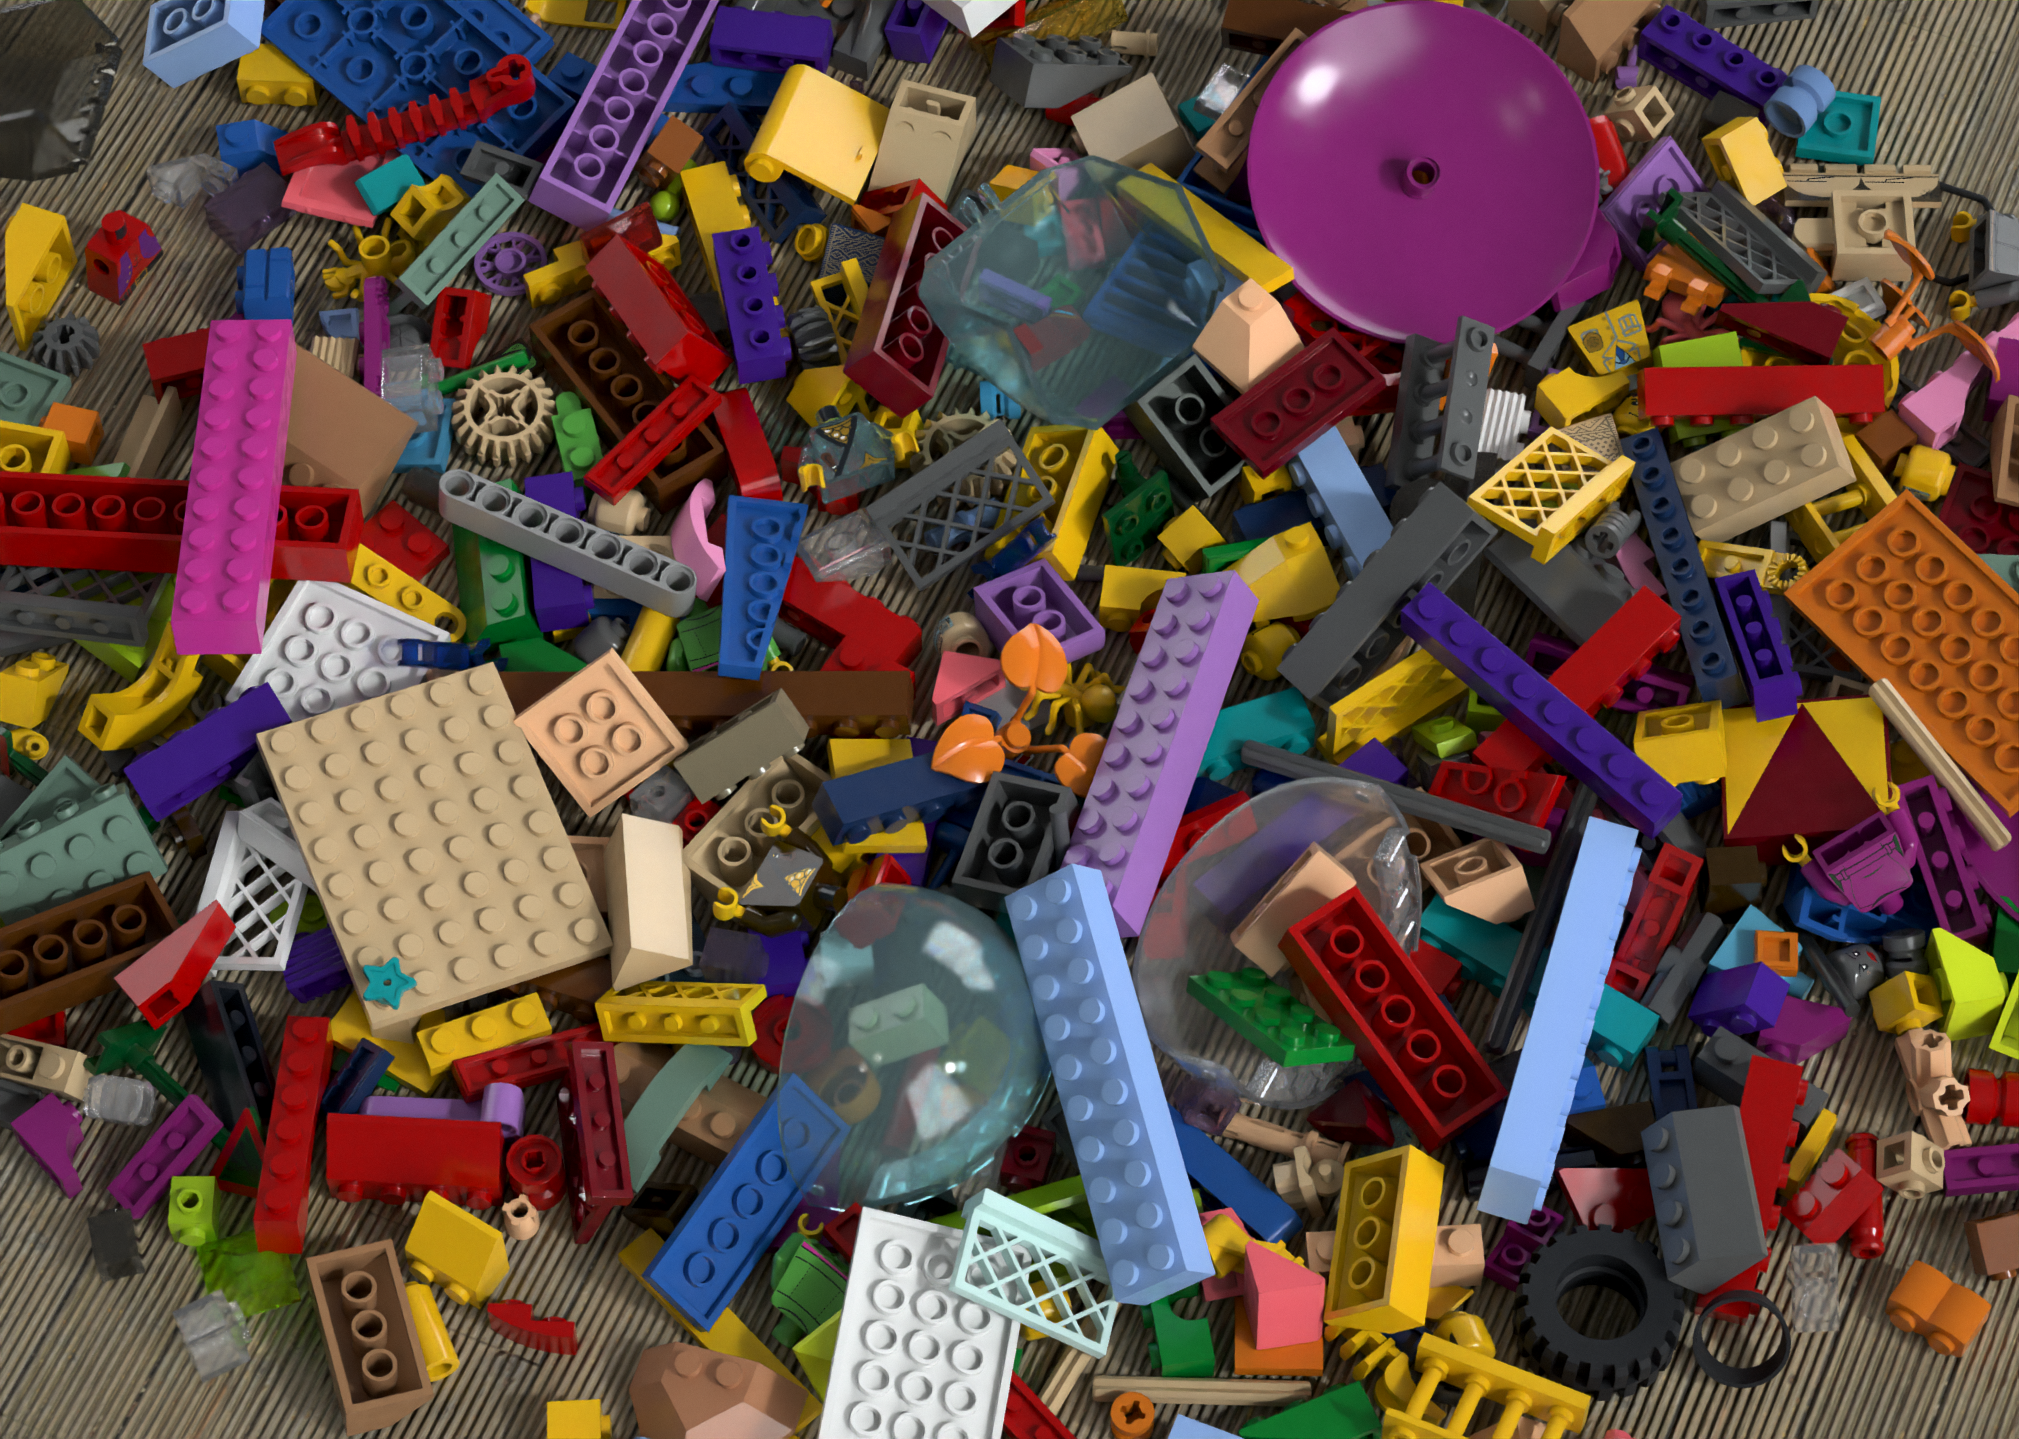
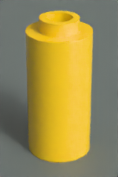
[621,605,680,671]
[404,1281,460,1382]

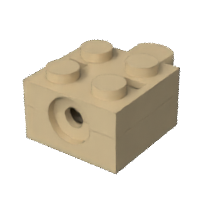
[1792,190,1916,281]

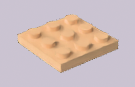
[513,648,689,818]

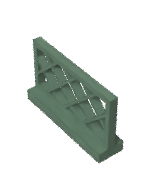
[386,173,525,316]

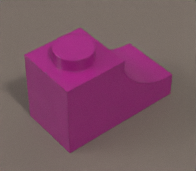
[10,1092,85,1199]

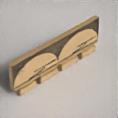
[1783,163,1942,208]

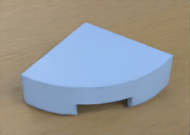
[319,308,362,347]

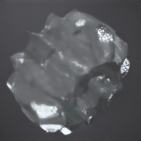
[82,1074,158,1127]

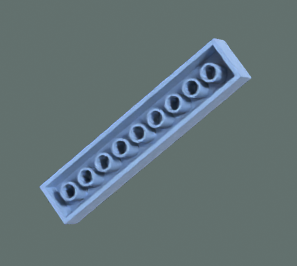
[1476,816,1642,1225]
[1004,864,1215,1306]

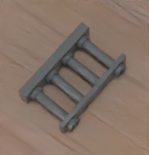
[1493,294,1598,391]
[1385,315,1495,498]

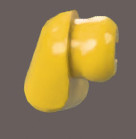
[10,727,49,760]

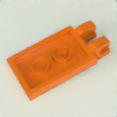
[1642,231,1730,316]

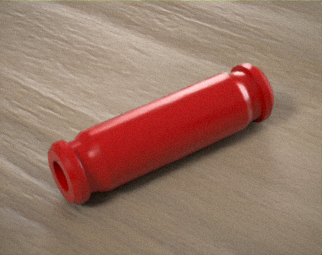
[1845,1132,1885,1259]

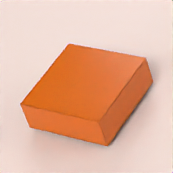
[1753,930,1798,977]

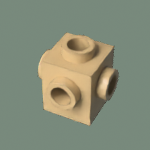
[1603,85,1675,143]
[1876,1130,1945,1199]

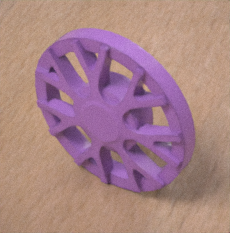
[474,232,548,296]

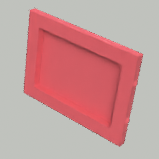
[281,149,401,228]

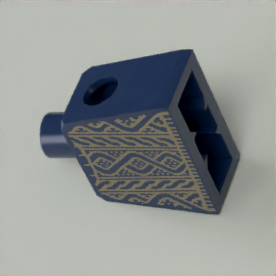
[818,223,885,306]

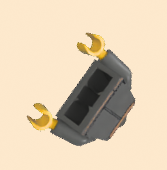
[1949,209,2019,321]

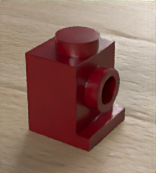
[1000,1122,1056,1194]

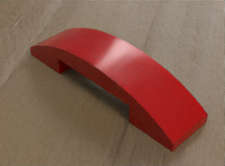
[1604,842,1704,1003]

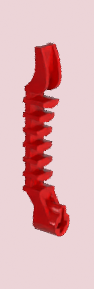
[273,54,536,176]

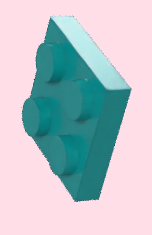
[1795,91,1881,166]

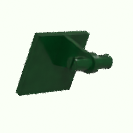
[1102,450,1175,567]

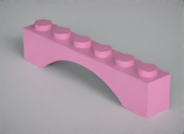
[1897,312,2019,450]

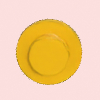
[795,223,830,262]

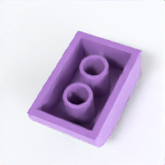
[973,558,1105,664]

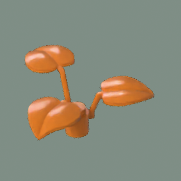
[1867,228,2000,383]
[931,623,1107,799]

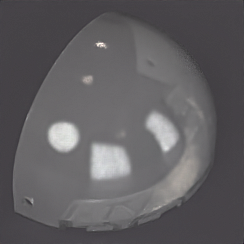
[1132,776,1422,1110]

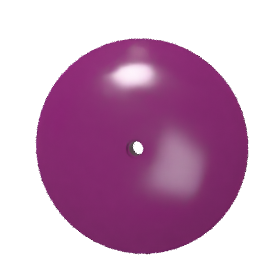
[1247,0,1600,345]

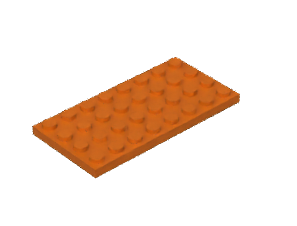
[1783,489,2019,818]

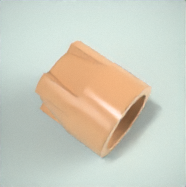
[502,1194,540,1240]

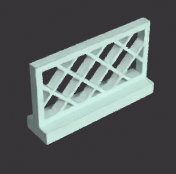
[948,1188,1118,1359]

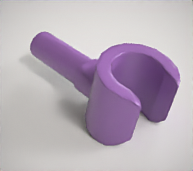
[1615,45,1638,89]

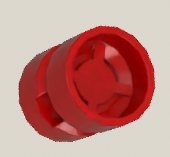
[1962,1068,2019,1128]
[506,1135,567,1211]

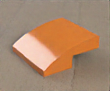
[1234,1297,1323,1376]

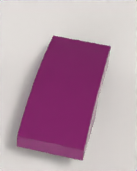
[1483,1205,1564,1293]

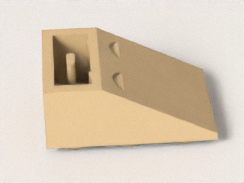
[867,79,976,203]

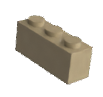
[673,688,810,804]

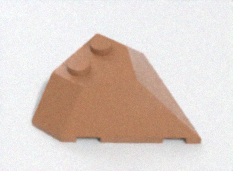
[629,1341,809,1439]

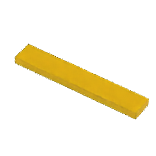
[1120,163,1294,293]
[618,1227,823,1435]

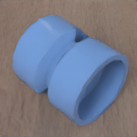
[1764,64,1836,138]

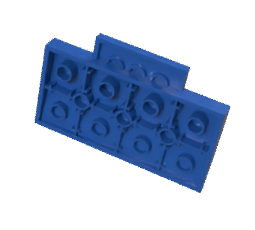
[261,0,577,198]

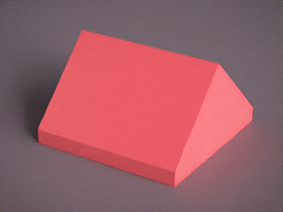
[1243,1240,1325,1350]

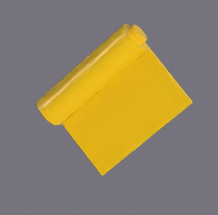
[744,64,890,206]

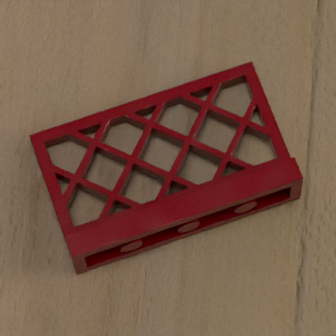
[555,1041,634,1244]

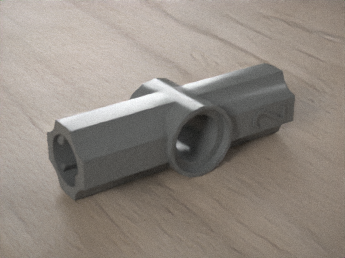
[1639,912,1729,1031]

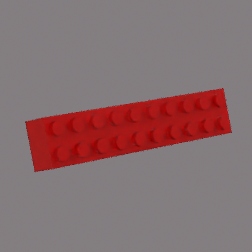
[0,471,364,583]

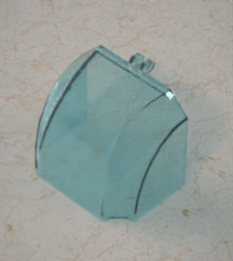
[918,155,1226,430]

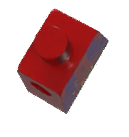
[85,210,164,306]

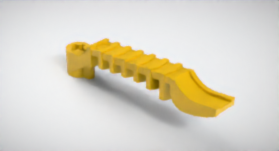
[1202,1214,1447,1426]

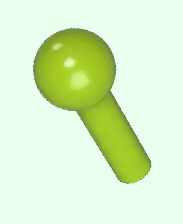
[649,159,697,221]

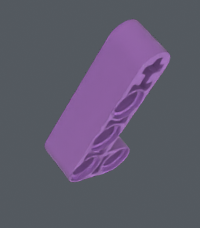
[359,1082,526,1153]

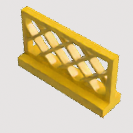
[1467,426,1636,565]
[1316,648,1470,766]

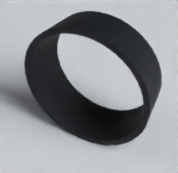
[1693,1290,1791,1388]

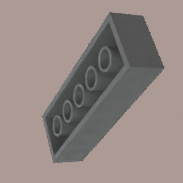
[1276,481,1498,712]

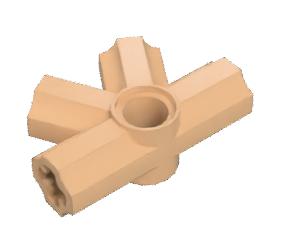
[1894,1028,1972,1150]

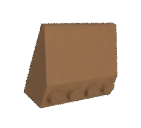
[282,343,419,522]

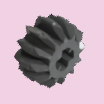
[786,306,840,372]
[32,311,100,378]

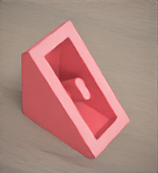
[932,651,1006,726]

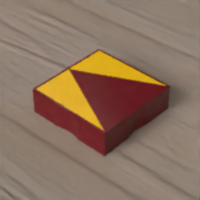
[1721,694,1893,866]

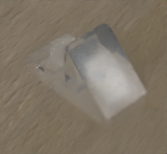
[1786,1242,1839,1333]

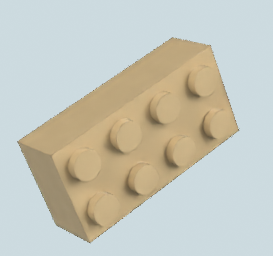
[1670,396,1857,543]

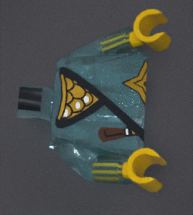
[796,405,920,504]

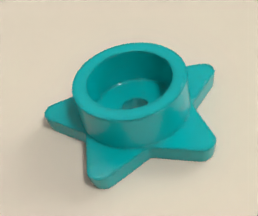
[362,957,417,1010]

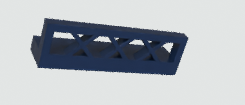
[700,102,827,244]

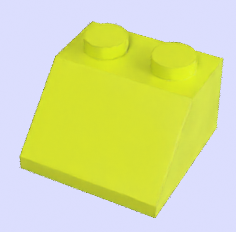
[1924,928,2009,1041]

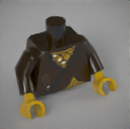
[712,805,848,938]

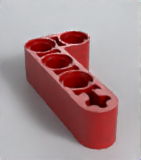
[710,387,783,501]

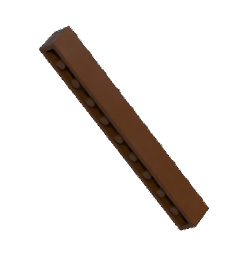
[499,671,914,738]

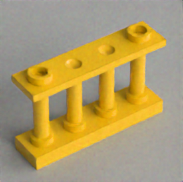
[1783,434,1897,564]
[1381,1332,1591,1439]

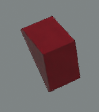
[1307,1078,1395,1147]

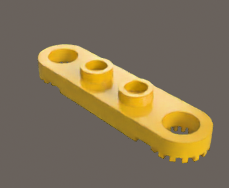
[1656,540,1810,596]
[343,543,466,648]

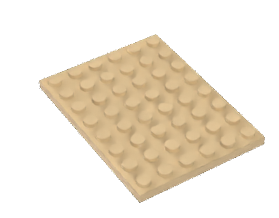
[256,662,613,1031]

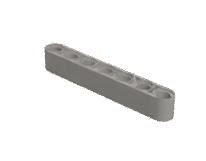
[438,469,697,618]

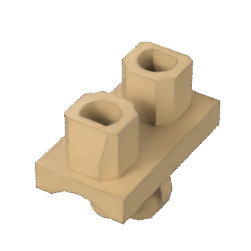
[1273,1146,1344,1218]

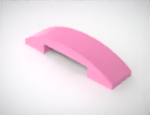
[671,478,726,602]

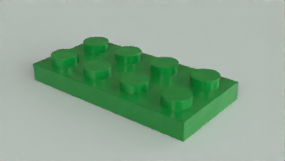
[1186,967,1356,1067]

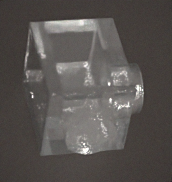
[629,765,695,824]

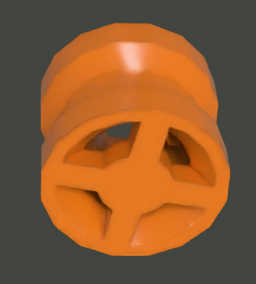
[1110,1392,1155,1439]

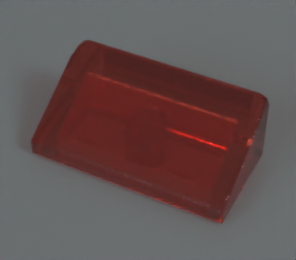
[579,201,663,265]

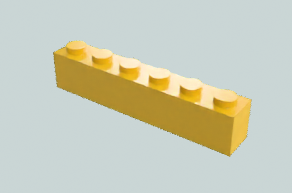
[680,161,792,367]

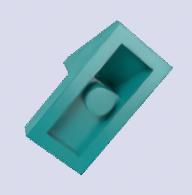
[354,154,425,216]

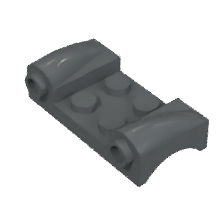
[733,0,897,81]

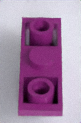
[1551,208,1622,312]

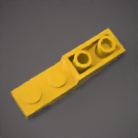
[523,232,682,309]

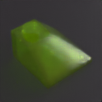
[196,1229,301,1326]

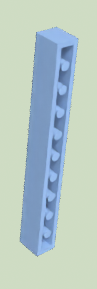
[1185,255,1393,581]

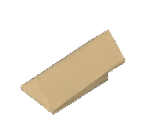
[604,813,693,992]

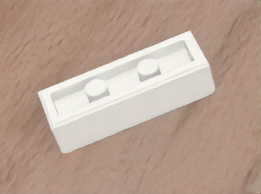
[238,797,316,892]

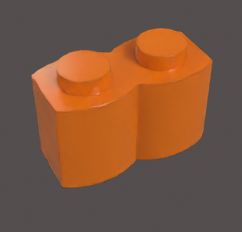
[1885,1260,1992,1358]

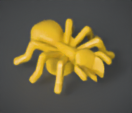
[322,217,417,302]
[1020,663,1126,736]

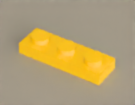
[416,992,552,1076]

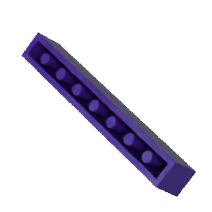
[1401,582,1683,840]

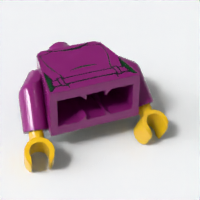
[1782,782,1919,915]

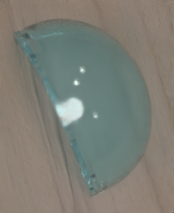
[777,882,1052,1211]

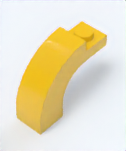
[77,621,203,751]

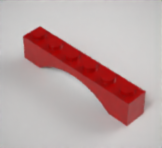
[253,1016,334,1254]

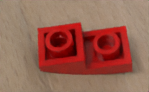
[487,1299,578,1355]

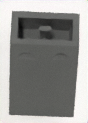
[989,33,1133,108]

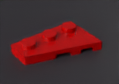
[1428,760,1567,853]

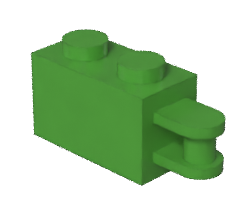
[551,392,603,504]

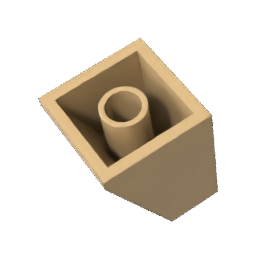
[1071,72,1196,192]

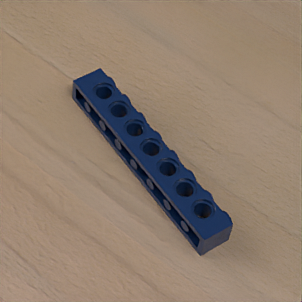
[1620,427,1748,710]

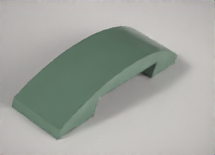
[624,1044,733,1194]

